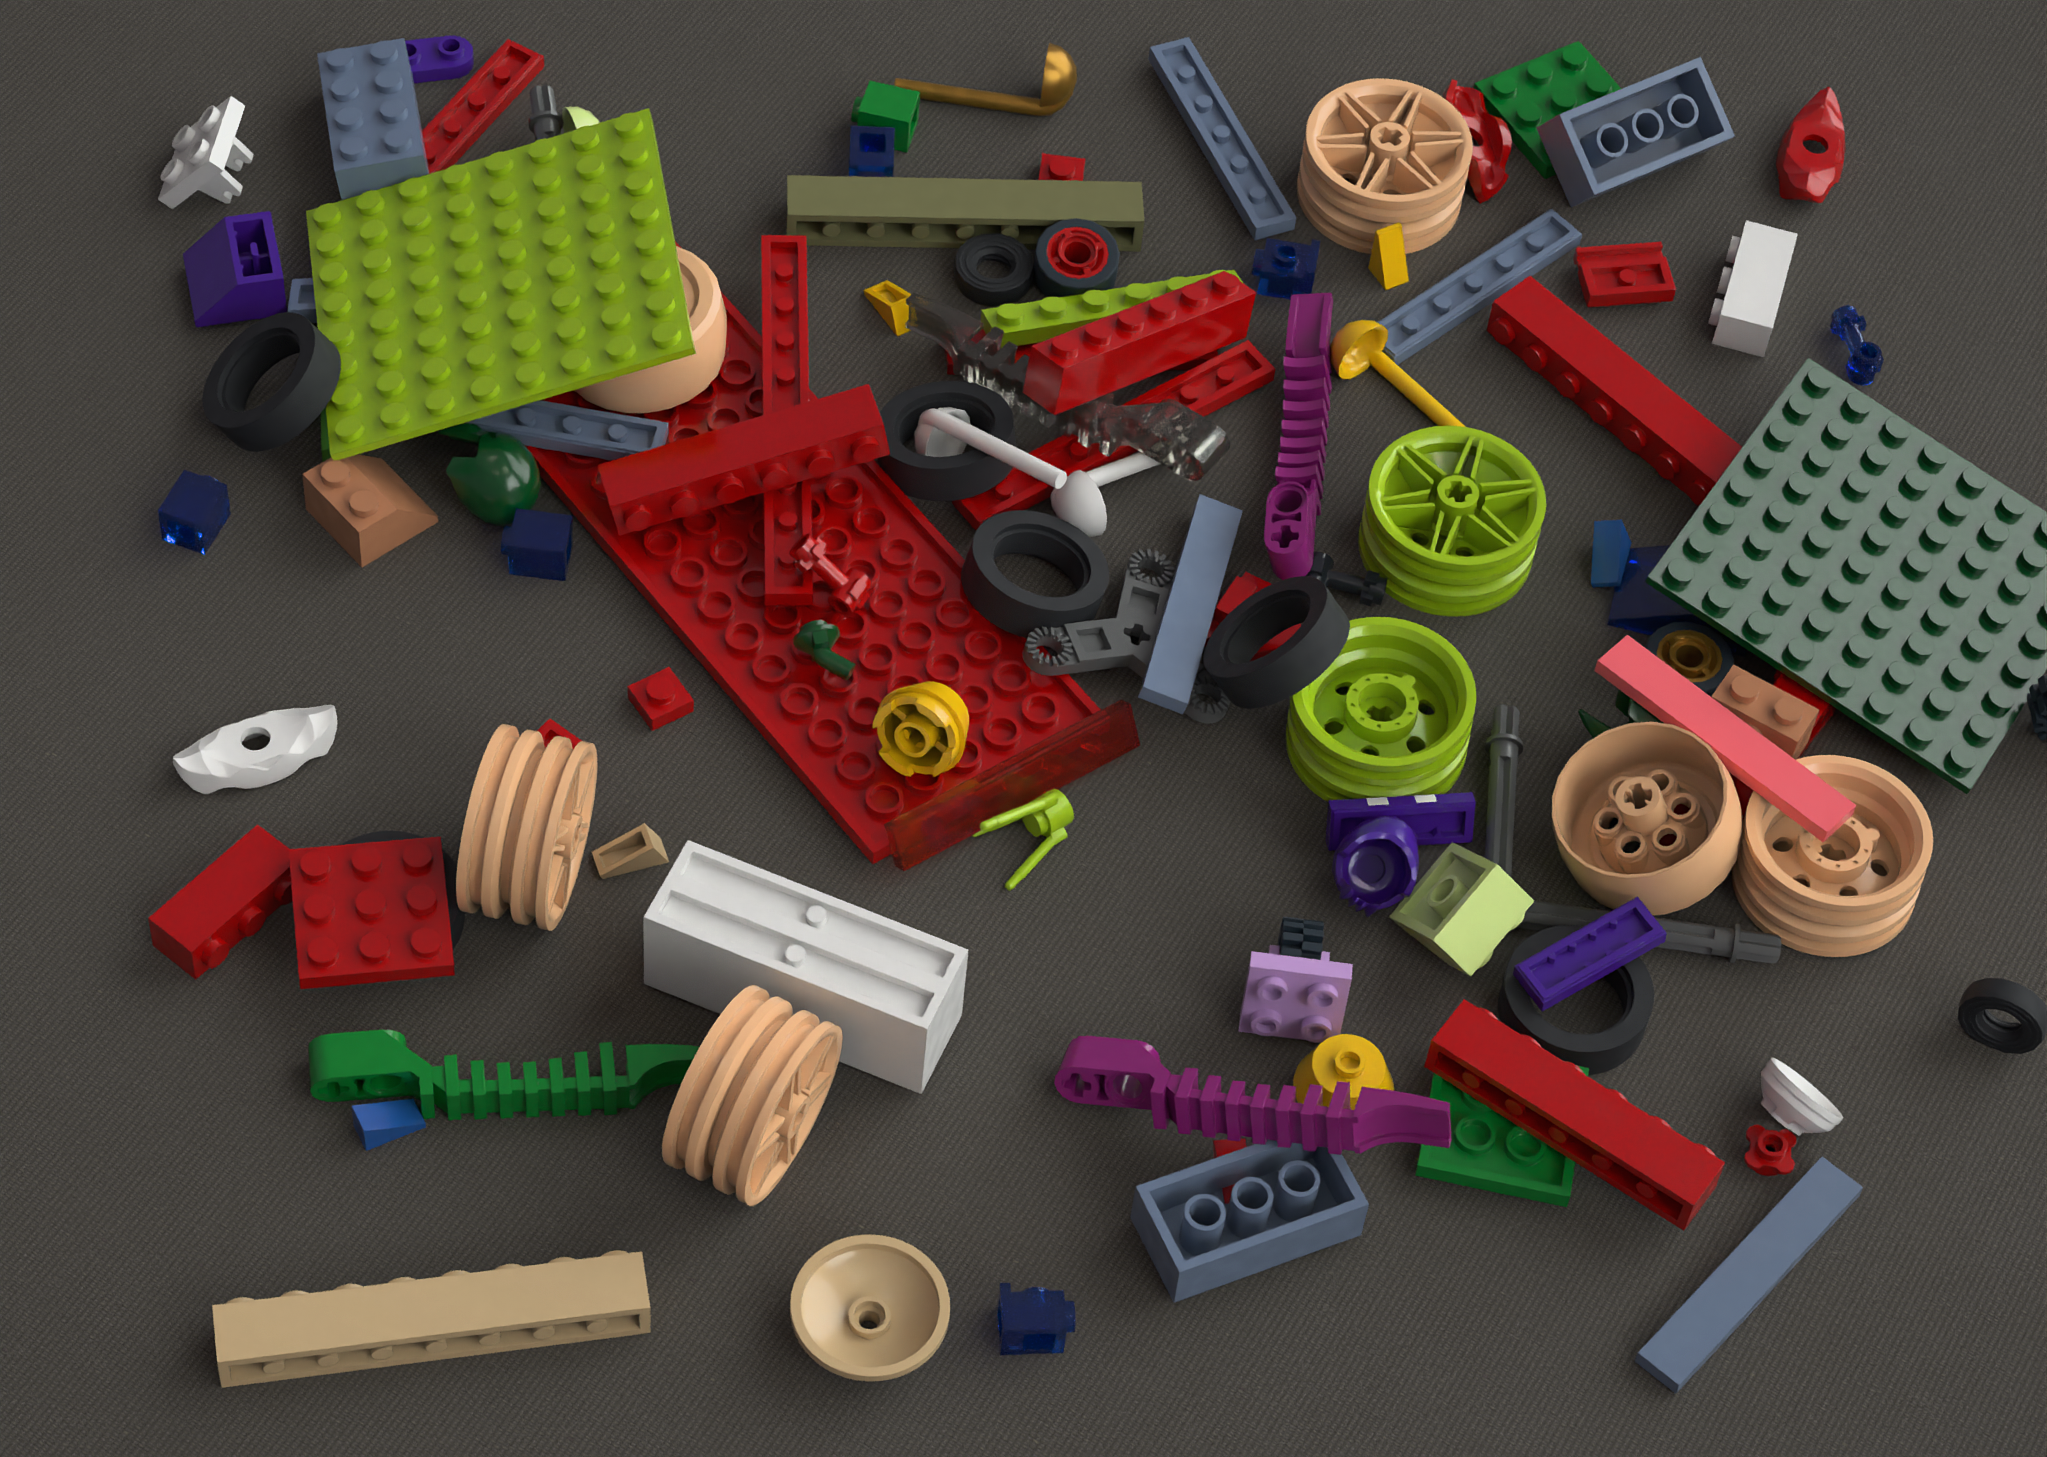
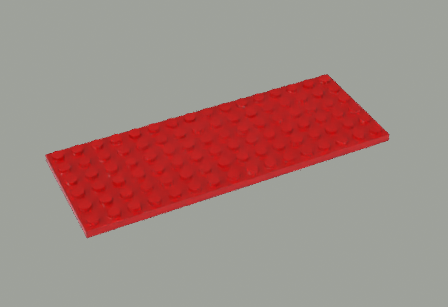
[525,241,1108,864]

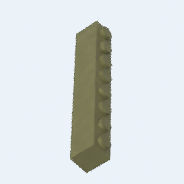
[786,175,1144,251]

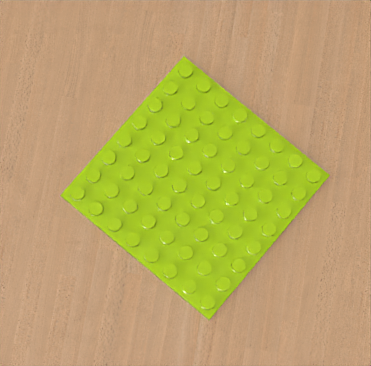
[306,108,696,460]

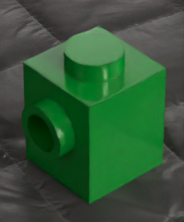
[851,80,920,153]

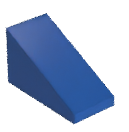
[1591,519,1632,587]
[351,1099,426,1151]

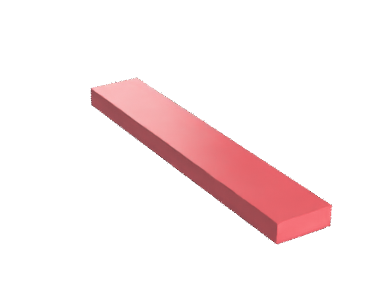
[1594,635,1857,842]

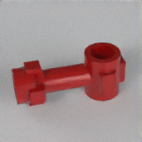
[789,533,872,616]

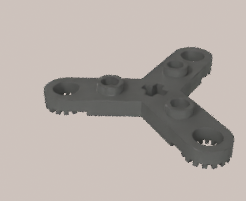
[1022,549,1231,724]

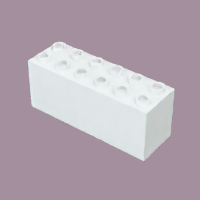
[643,840,968,1094]

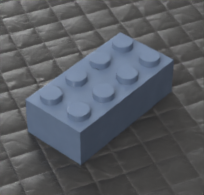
[317,38,429,200]
[1536,57,1735,208]
[1130,1140,1369,1303]

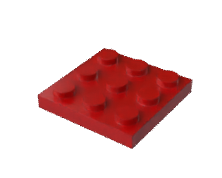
[288,836,455,989]

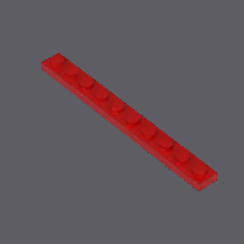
[761,235,813,606]

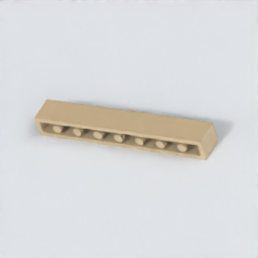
[212,1250,650,1388]

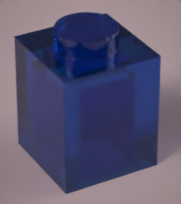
[158,470,231,555]
[501,508,573,581]

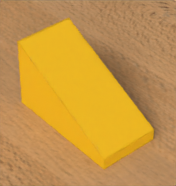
[1368,222,1409,291]
[864,280,921,337]

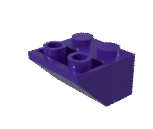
[183,211,287,327]

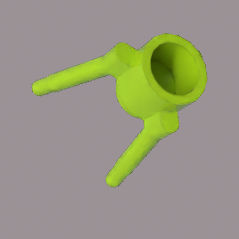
[970,788,1074,890]

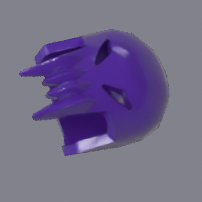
[1332,816,1419,918]

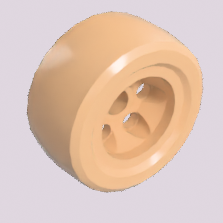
[574,246,727,413]
[1552,722,1742,915]

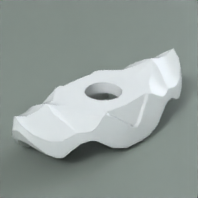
[173,705,337,794]

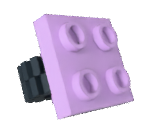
[1238,916,1353,1043]

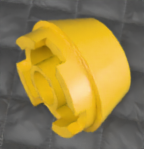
[872,681,969,777]
[1293,1034,1394,1110]

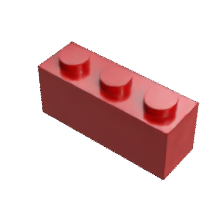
[148,824,293,980]

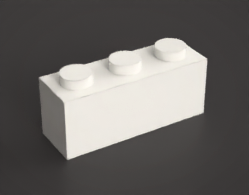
[1708,220,1798,358]

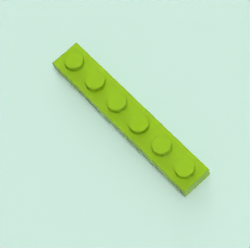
[981,270,1244,350]

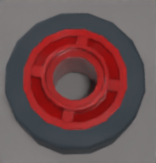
[1033,218,1120,297]

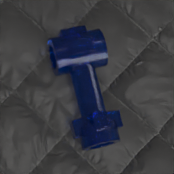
[1830,305,1884,385]

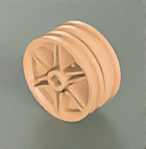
[1297,78,1473,254]
[456,724,597,931]
[1731,755,1933,957]
[662,985,843,1206]

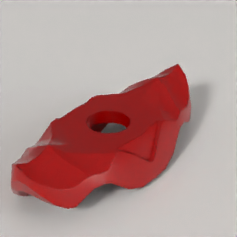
[1443,79,1512,203]
[1776,86,1845,203]

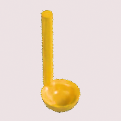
[1330,320,1466,427]

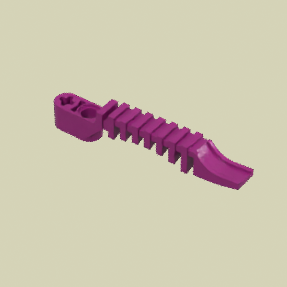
[1264,293,1333,580]
[1054,1036,1452,1155]

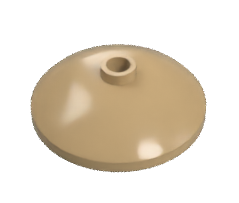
[790,1234,950,1381]

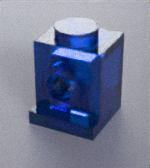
[849,126,895,177]
[1251,238,1321,300]
[996,1283,1076,1355]

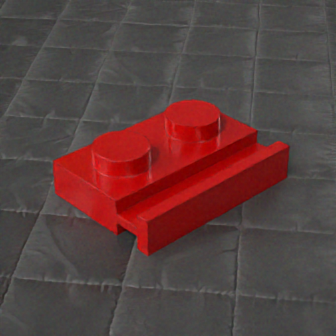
[1573,242,1676,307]

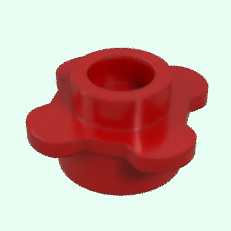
[1744,1125,1796,1176]

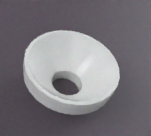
[1761,1058,1843,1136]

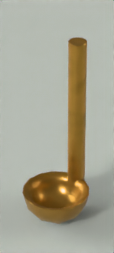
[894,43,1077,116]

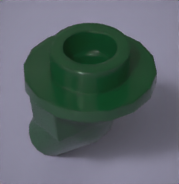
[793,620,856,681]

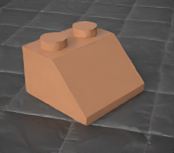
[302,454,438,568]

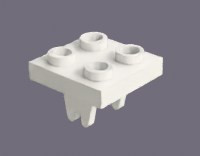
[158,96,253,209]

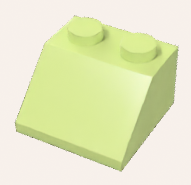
[1389,842,1534,977]

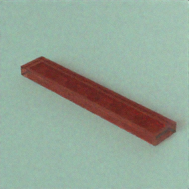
[884,699,1141,871]

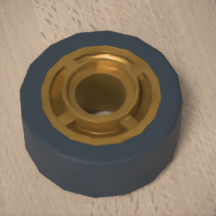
[1645,621,1734,697]

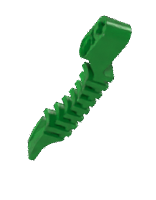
[308,1030,700,1120]

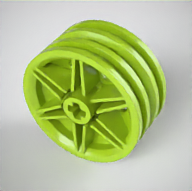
[1358,426,1546,617]
[1285,617,1476,802]

